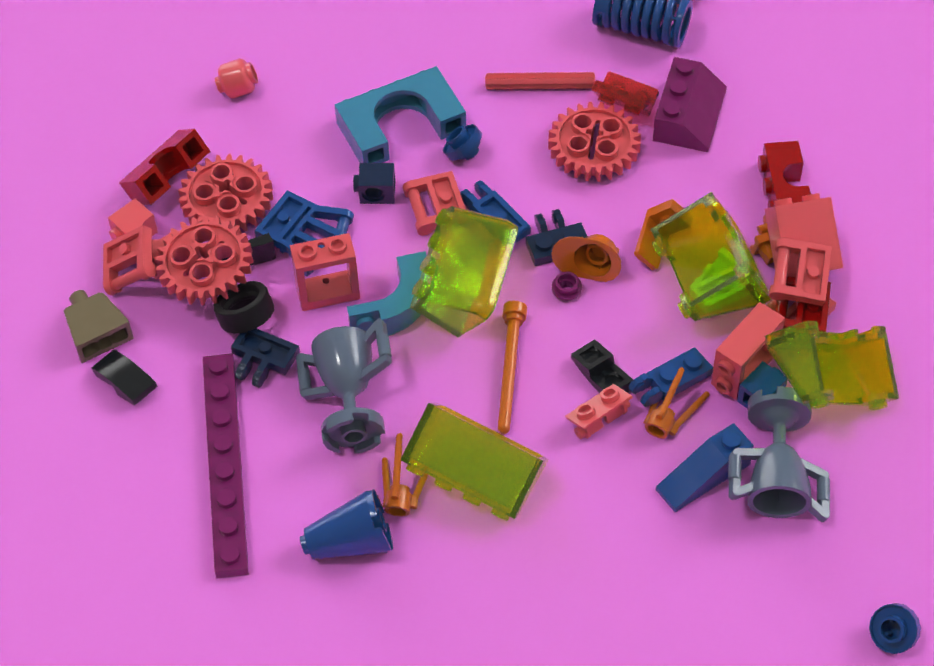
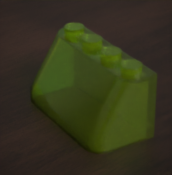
[410,206,519,337]
[400,403,549,521]

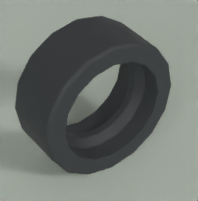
[213,281,274,334]

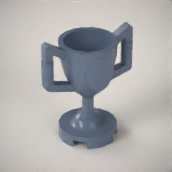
[296,318,392,454]
[728,386,830,522]

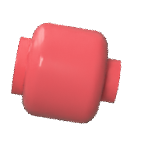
[215,58,258,99]

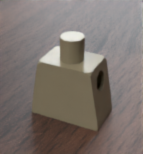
[64,290,134,363]

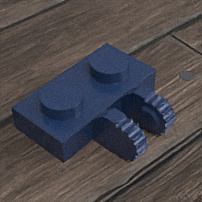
[526,209,588,266]
[231,328,300,387]

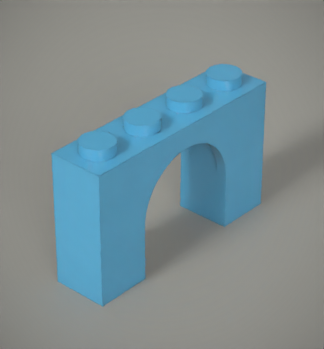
[334,66,466,163]

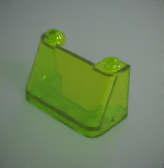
[651,192,772,321]
[765,321,899,410]

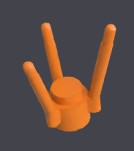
[643,367,710,439]
[382,433,431,516]

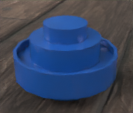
[443,124,482,161]
[869,603,921,654]

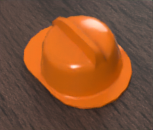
[551,234,621,282]

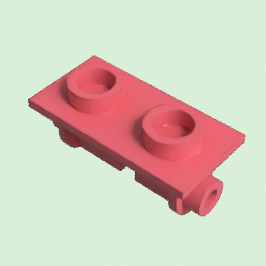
[565,384,633,439]

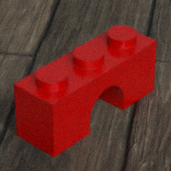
[119,128,211,205]
[758,141,811,208]

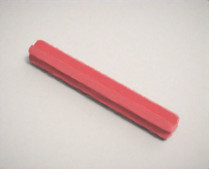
[485,72,595,90]

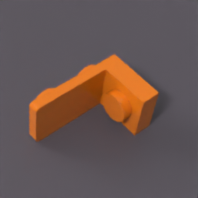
[634,199,692,270]

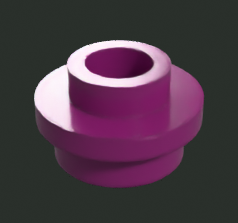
[552,272,582,300]

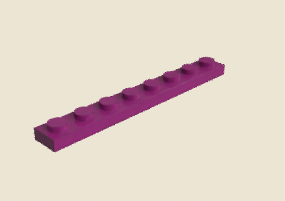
[203,353,249,579]

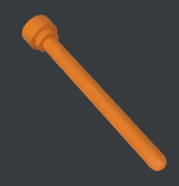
[498,300,527,434]

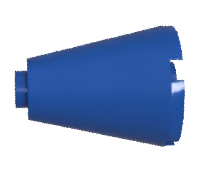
[300,489,394,559]

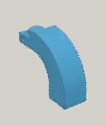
[347,251,430,336]

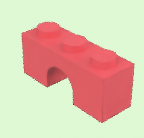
[108,198,186,279]

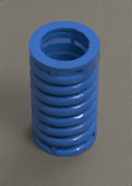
[592,0,693,48]

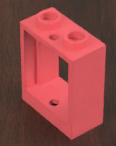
[290,233,360,311]
[711,302,785,400]

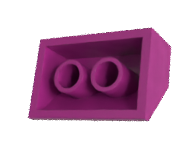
[653,57,727,152]

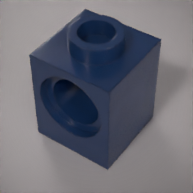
[353,163,396,204]

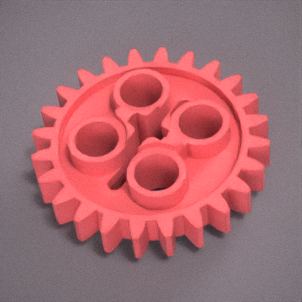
[548,102,641,182]
[178,154,273,232]
[155,215,254,306]

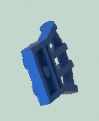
[254,190,354,276]

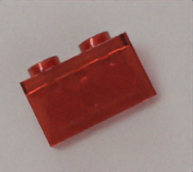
[592,71,659,116]

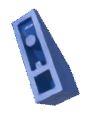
[656,423,754,512]

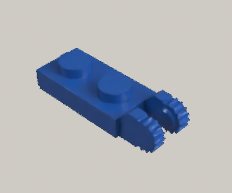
[460,180,531,248]
[628,347,713,407]

